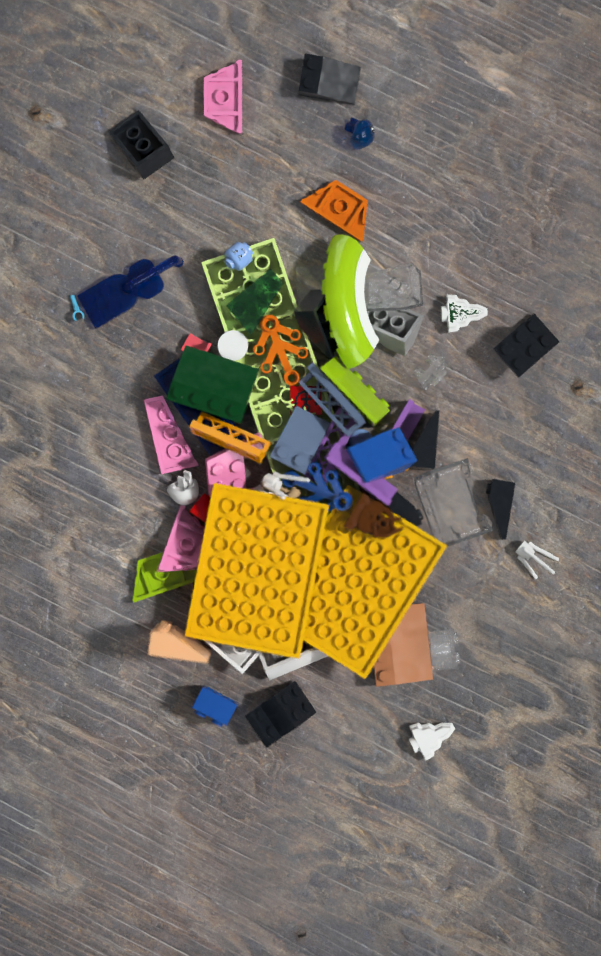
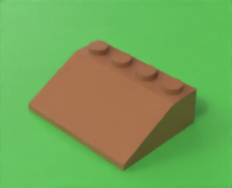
[374,603,433,687]

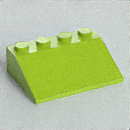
[320,356,390,427]

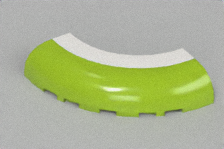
[322,234,379,369]

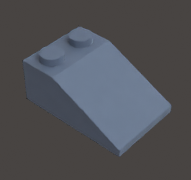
[270,406,331,475]

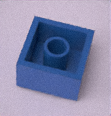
[192,685,238,727]

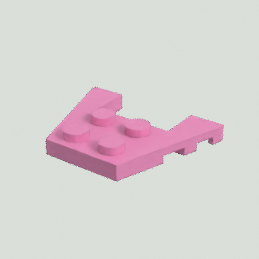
[205,432,263,497]

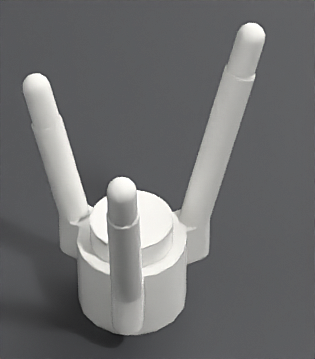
[262,471,310,499]
[516,541,559,579]

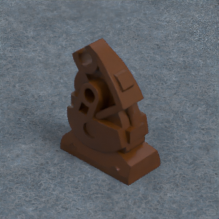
[344,493,403,538]

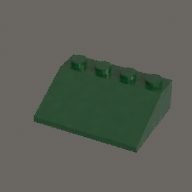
[167,345,259,424]

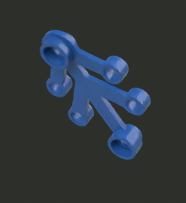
[282,462,353,511]

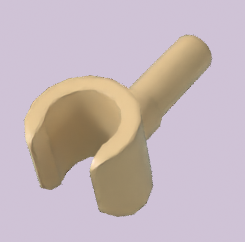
[280,486,301,499]

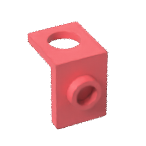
[181,333,212,353]

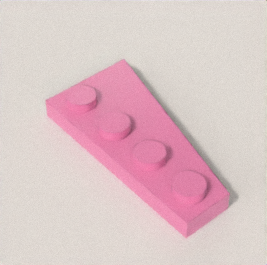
[143,395,199,475]

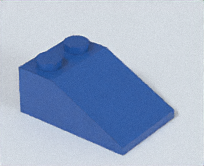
[347,428,417,483]

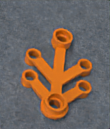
[253,315,308,386]

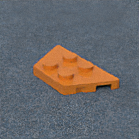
[300,180,368,243]

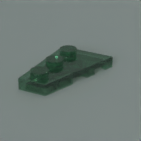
[226,269,283,335]

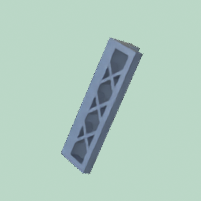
[298,363,365,437]

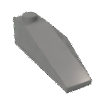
[365,302,424,356]

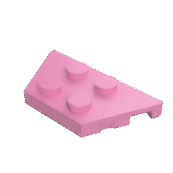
[204,60,242,134]
[157,505,205,572]

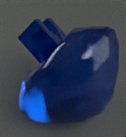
[344,117,375,149]

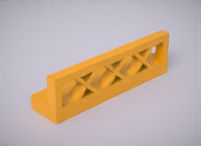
[190,412,271,464]

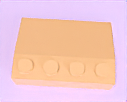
[148,620,212,663]

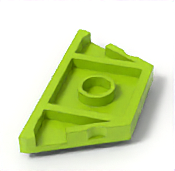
[133,552,197,603]

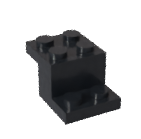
[493,313,559,378]
[245,681,317,748]

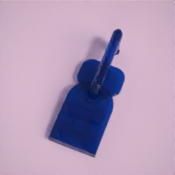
[77,255,184,329]

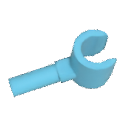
[70,295,85,321]

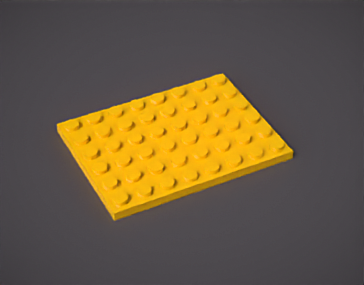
[185,483,329,659]
[304,485,447,679]

